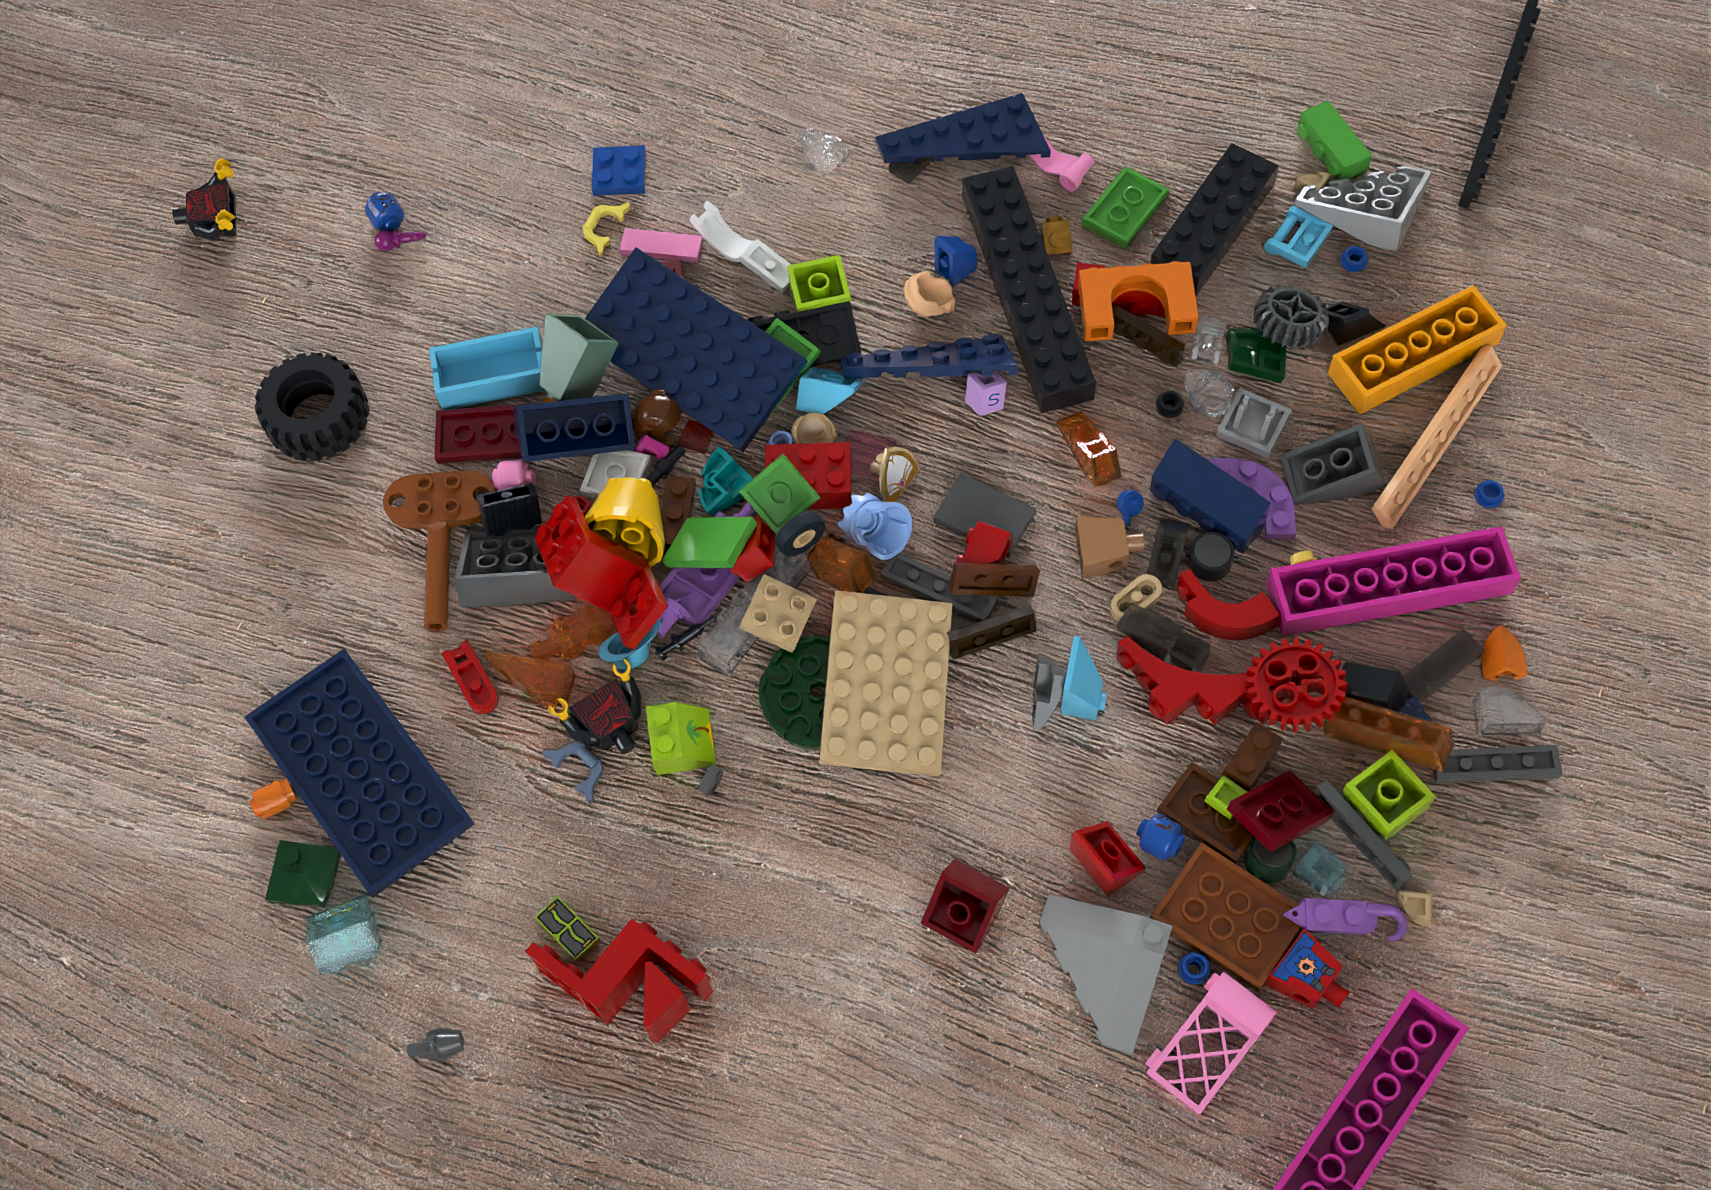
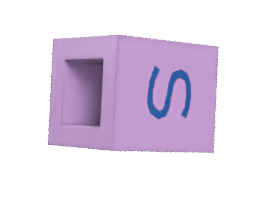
[965,371,1007,416]

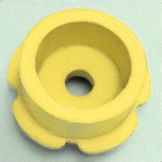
[1289,550,1318,565]

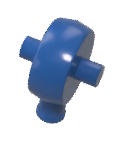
[1117,490,1144,526]

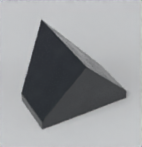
[1325,302,1386,346]

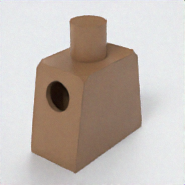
[1075,516,1144,579]

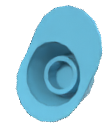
[598,618,661,672]

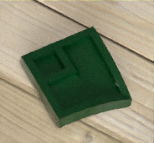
[1225,328,1286,384]
[265,840,341,908]

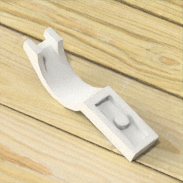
[690,201,791,294]

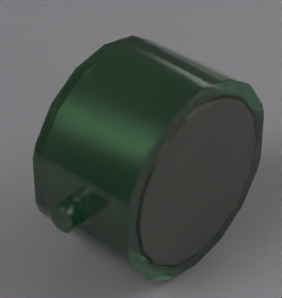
[1244,836,1297,883]

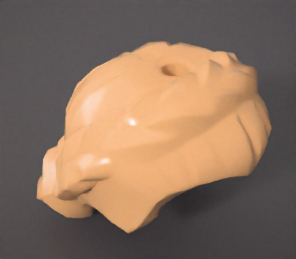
[903,271,955,317]

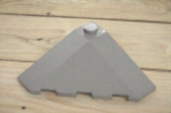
[1295,166,1432,251]
[1039,894,1173,1056]

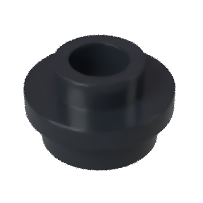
[1155,391,1184,418]

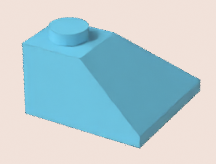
[796,366,866,415]
[1061,636,1107,721]

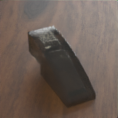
[1117,602,1211,672]

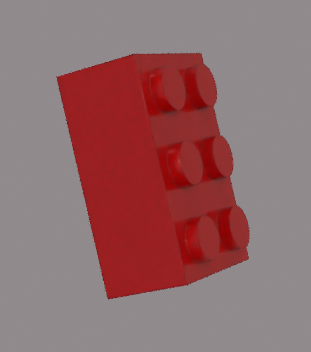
[765,442,852,510]

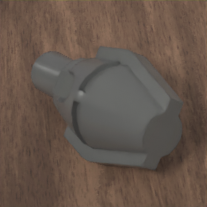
[407,1028,464,1061]

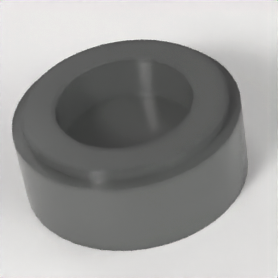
[698,764,724,796]

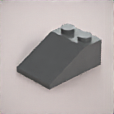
[1280,424,1386,505]

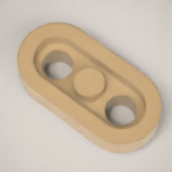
[1110,574,1162,623]

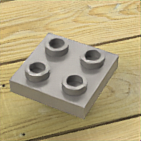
[1216,388,1292,459]

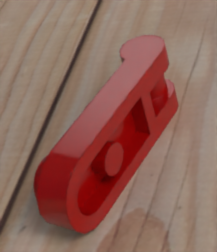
[441,640,499,714]

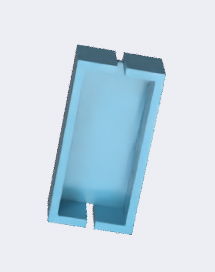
[429,326,546,410]

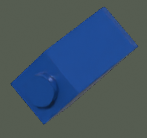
[934,236,977,287]

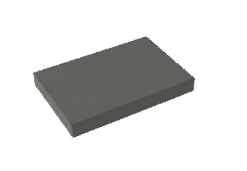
[933,473,1036,558]

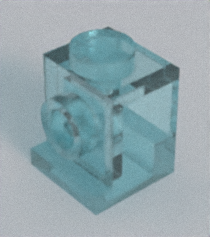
[1292,842,1347,896]

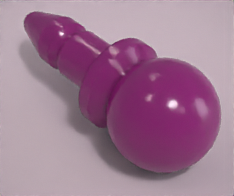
[375,230,427,251]

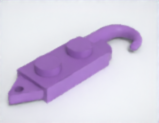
[1283,898,1408,942]

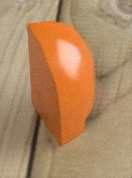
[1482,625,1528,681]

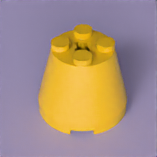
[585,477,665,568]

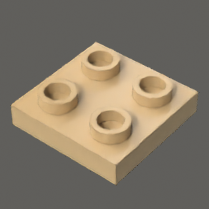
[739,574,817,653]

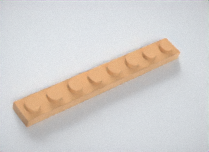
[1371,345,1502,529]

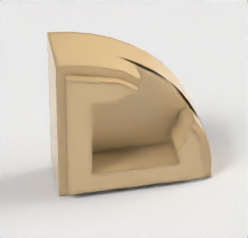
[1294,171,1331,191]
[1397,890,1432,927]

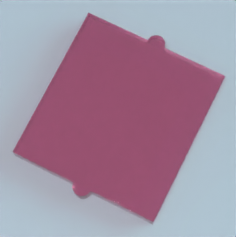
[846,430,897,479]

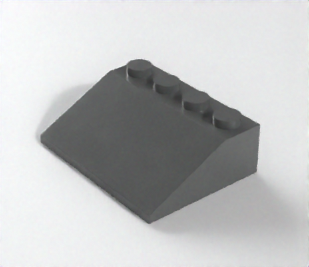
[454,526,577,608]

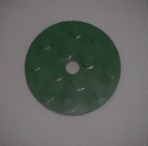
[759,635,830,750]

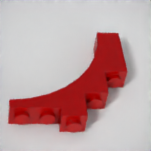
[1116,636,1314,725]

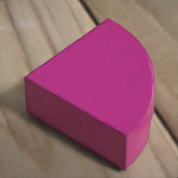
[633,435,670,459]

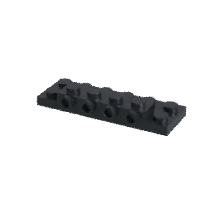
[747,301,862,367]

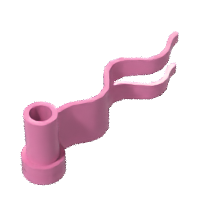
[1029,137,1095,192]

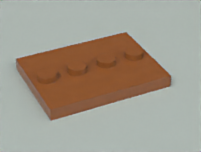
[1150,842,1301,992]

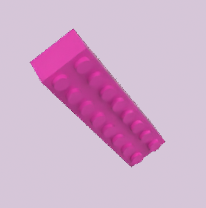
[1266,526,1521,636]
[1272,988,1469,1190]

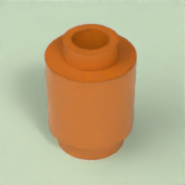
[248,779,297,819]

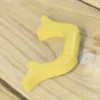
[582,202,631,257]

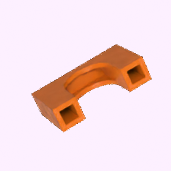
[1078,261,1199,341]

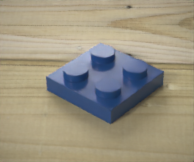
[592,145,646,196]

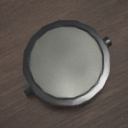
[1184,532,1238,582]

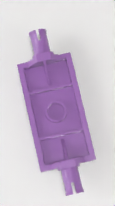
[656,502,759,638]

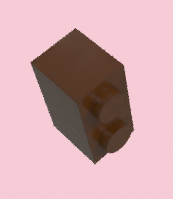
[1222,722,1283,792]

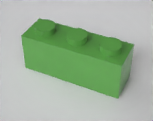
[1297,100,1372,180]

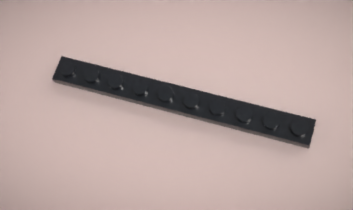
[1458,0,1541,209]

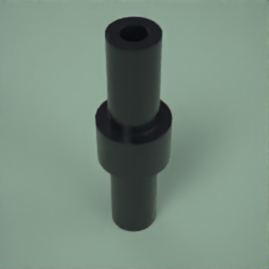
[645,445,686,487]

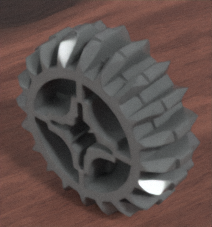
[1253,284,1329,350]

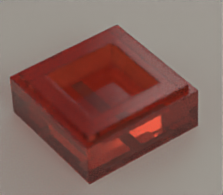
[678,419,715,454]

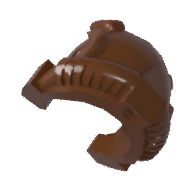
[631,389,683,449]

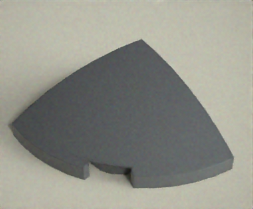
[1032,654,1066,731]

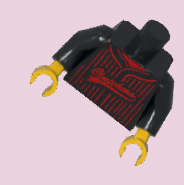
[172,158,237,241]
[548,659,642,754]

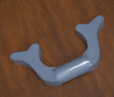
[542,742,603,804]

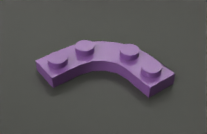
[1205,458,1296,540]

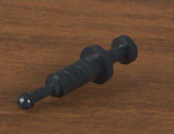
[656,615,717,661]

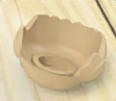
[791,412,838,444]

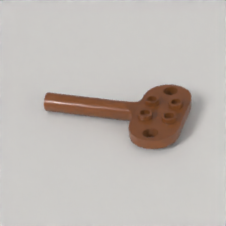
[383,470,496,632]

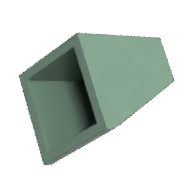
[539,313,619,401]

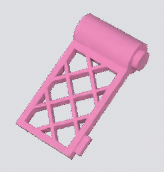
[1145,972,1277,1116]

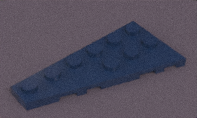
[875,93,1051,163]
[840,334,1018,378]

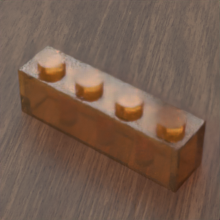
[1322,697,1454,772]

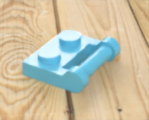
[1263,206,1334,268]

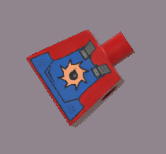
[1265,929,1350,1009]

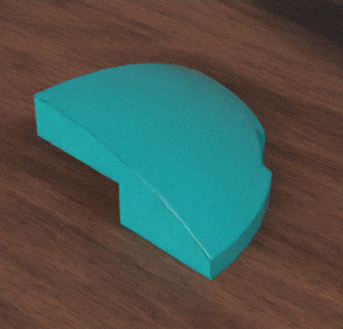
[699,446,753,516]

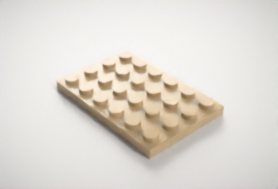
[819,590,952,777]

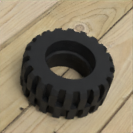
[255,352,369,461]

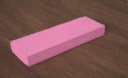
[619,228,703,263]

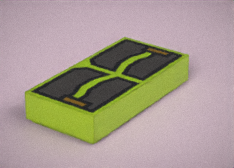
[534,896,600,963]

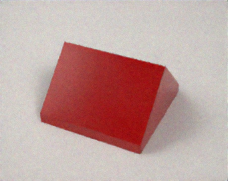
[1070,821,1146,897]
[643,962,691,1042]

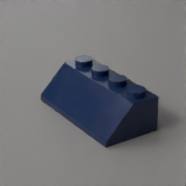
[512,394,635,462]
[1150,438,1271,554]

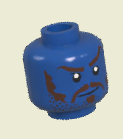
[365,192,404,231]
[1136,814,1185,861]

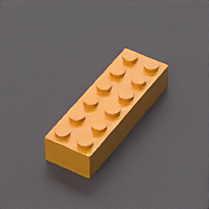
[1328,285,1507,415]

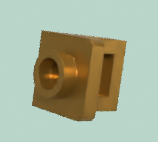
[1040,216,1072,256]

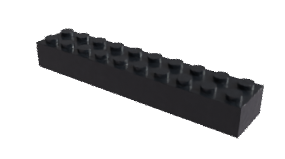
[962,166,1096,413]

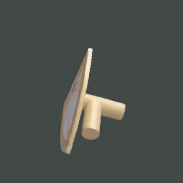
[869,446,921,502]

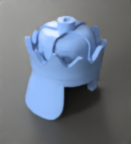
[838,493,912,560]

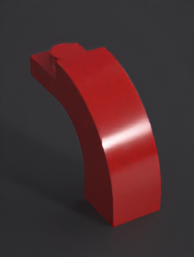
[1177,569,1280,640]

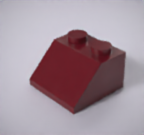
[921,859,1010,953]

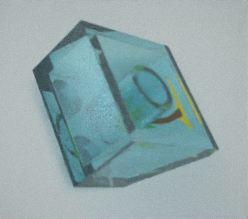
[306,894,381,975]

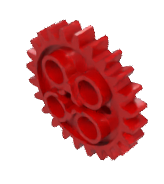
[1245,637,1347,733]

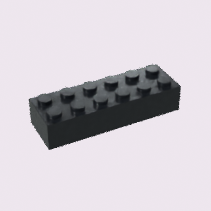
[1150,143,1279,297]

